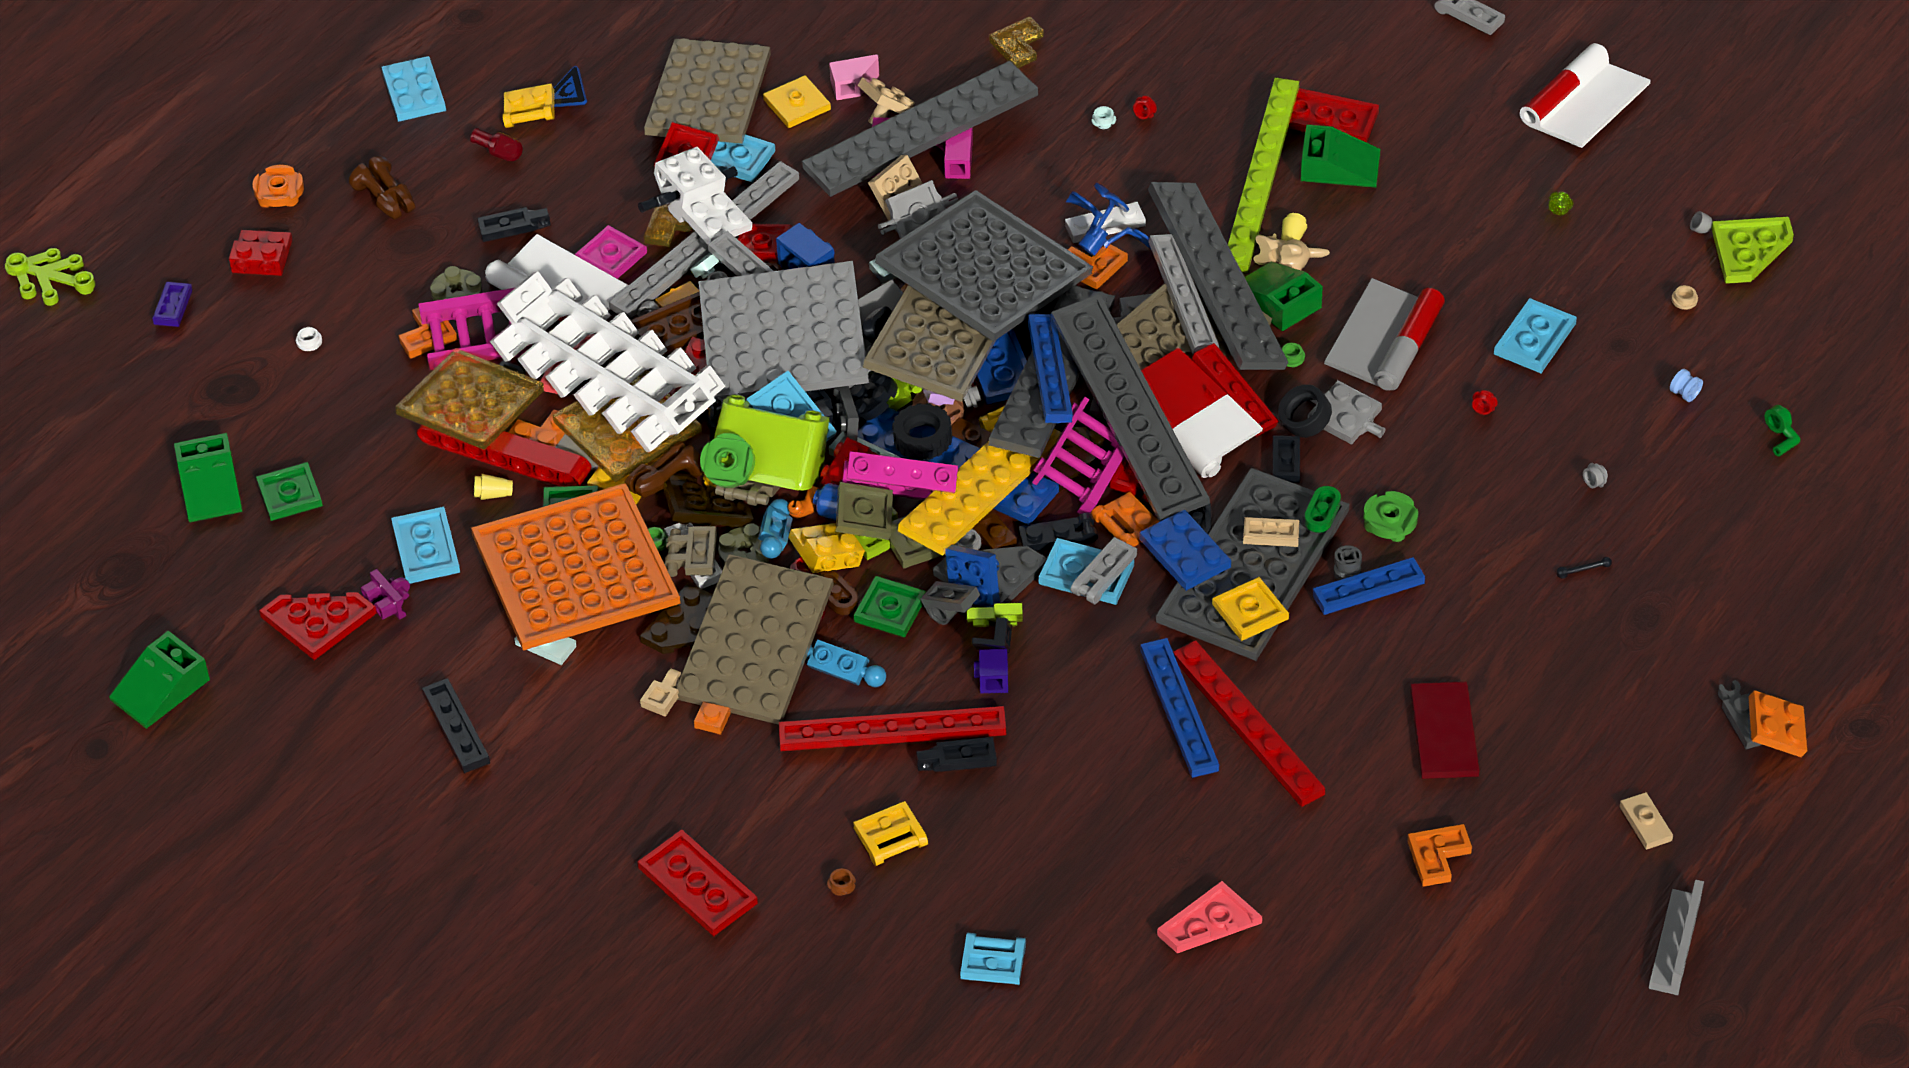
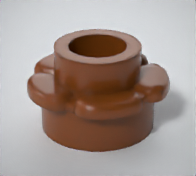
[827,868,856,896]

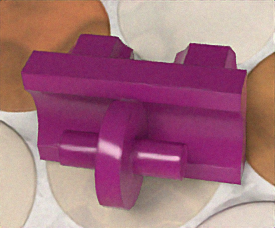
[361,569,410,620]

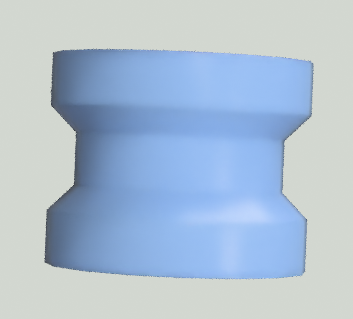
[1670,369,1703,402]

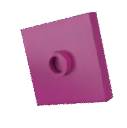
[575,225,647,279]

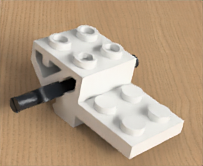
[638,147,753,244]

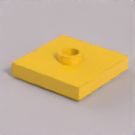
[763,75,831,128]
[1212,577,1289,641]

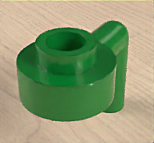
[1764,405,1801,457]

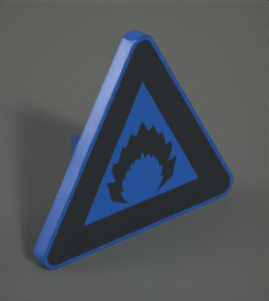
[554,66,587,107]

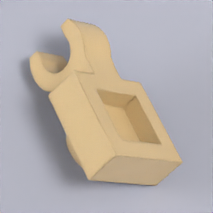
[640,668,681,717]

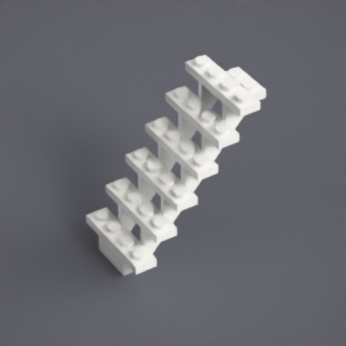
[490,271,725,452]

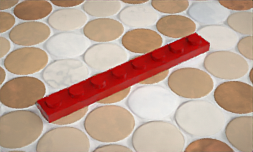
[1173,640,1325,807]
[779,706,1006,751]

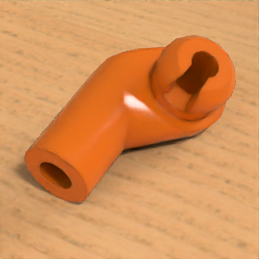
[788,486,819,518]

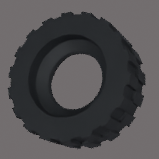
[892,403,952,460]

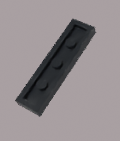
[422,678,490,773]

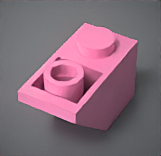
[829,55,879,100]

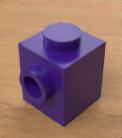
[974,649,1008,693]

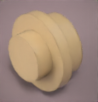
[1672,285,1698,309]

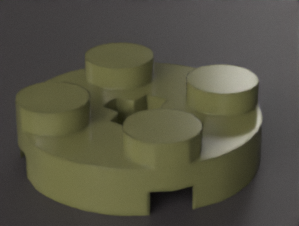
[430,266,482,301]
[718,524,770,566]

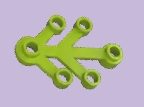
[5,248,95,306]

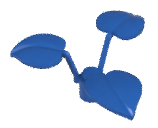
[1066,182,1151,256]

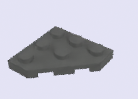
[933,546,1047,607]

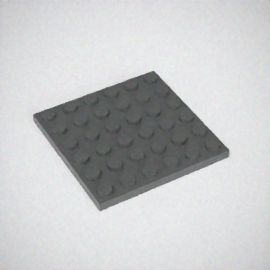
[875,190,1093,342]

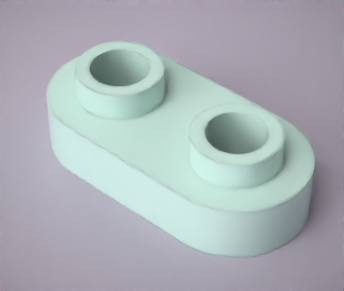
[690,252,723,279]

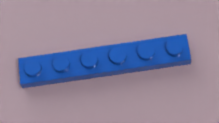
[1028,314,1073,423]
[1141,638,1219,778]

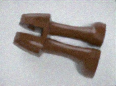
[349,156,416,220]
[625,441,704,498]

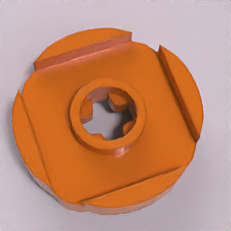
[252,165,304,207]

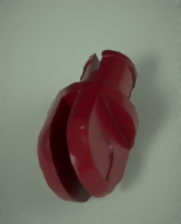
[470,128,523,161]

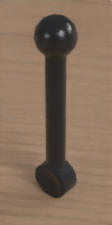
[1557,557,1612,579]

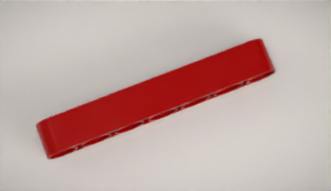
[417,410,592,487]

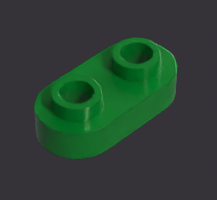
[1304,486,1341,533]

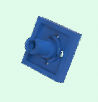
[945,545,1000,607]

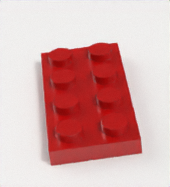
[1288,88,1379,142]
[638,830,758,937]

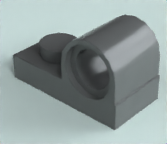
[921,581,980,625]

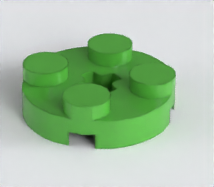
[700,433,755,488]
[1363,491,1418,542]

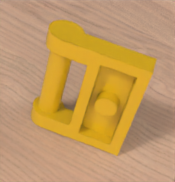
[503,83,555,128]
[853,801,928,866]

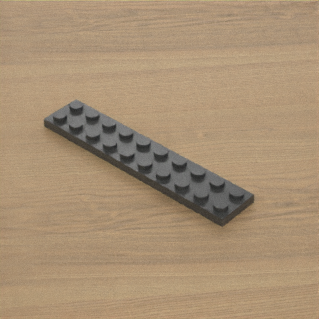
[802,61,1038,197]
[1148,182,1288,370]
[989,286,1115,458]
[1051,294,1210,522]

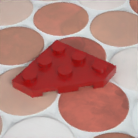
[259,592,377,660]

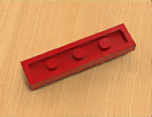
[1192,343,1279,437]

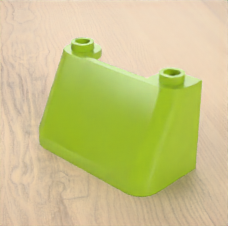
[714,395,830,491]

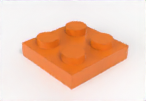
[1748,690,1807,757]

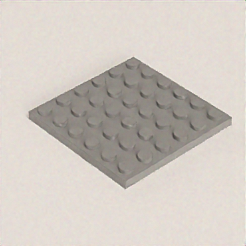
[698,261,869,403]

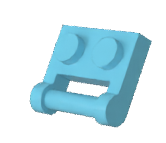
[960,933,1026,985]

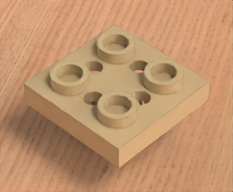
[857,77,915,124]
[868,155,923,221]

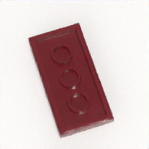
[1410,682,1479,779]

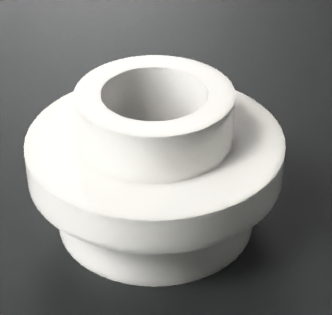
[296,327,322,351]

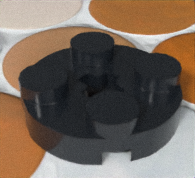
[850,372,898,421]

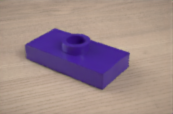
[152,282,192,327]

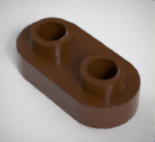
[817,571,858,615]

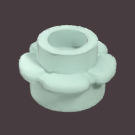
[1092,106,1116,129]

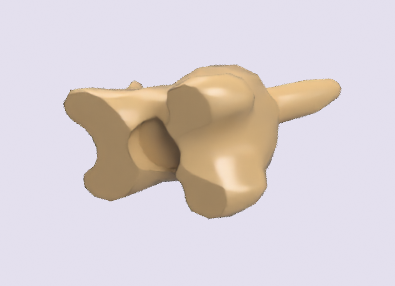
[1254,233,1330,270]

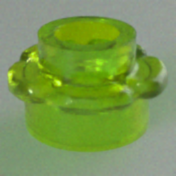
[1549,191,1573,215]

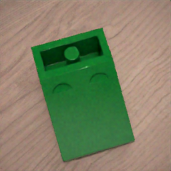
[1301,125,1381,187]
[1245,262,1323,331]
[174,433,243,522]
[109,630,210,729]

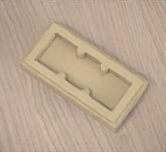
[1243,517,1299,547]
[1620,792,1673,850]

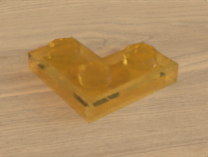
[989,16,1044,68]
[644,204,695,247]

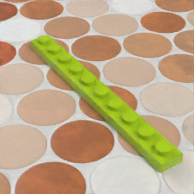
[1228,78,1299,273]

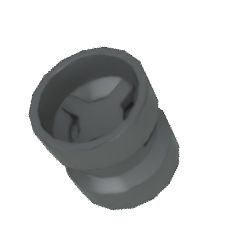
[1334,545,1362,581]

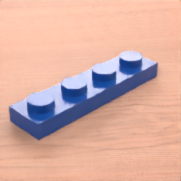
[1313,557,1425,615]

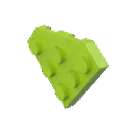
[1711,217,1794,283]

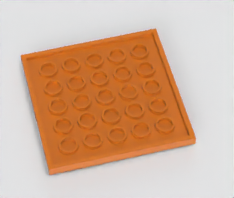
[471,483,680,651]

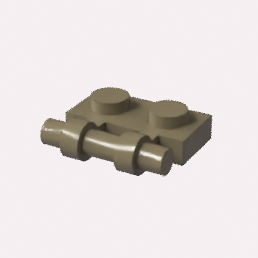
[715,480,781,506]
[665,526,717,577]

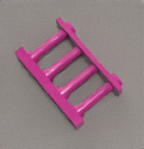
[419,288,532,370]
[1032,397,1124,514]
[842,451,958,500]

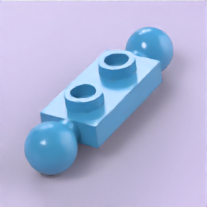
[758,499,793,559]
[806,639,886,687]

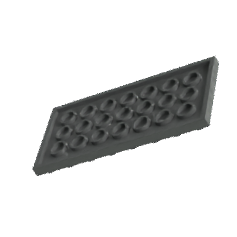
[1156,468,1349,661]

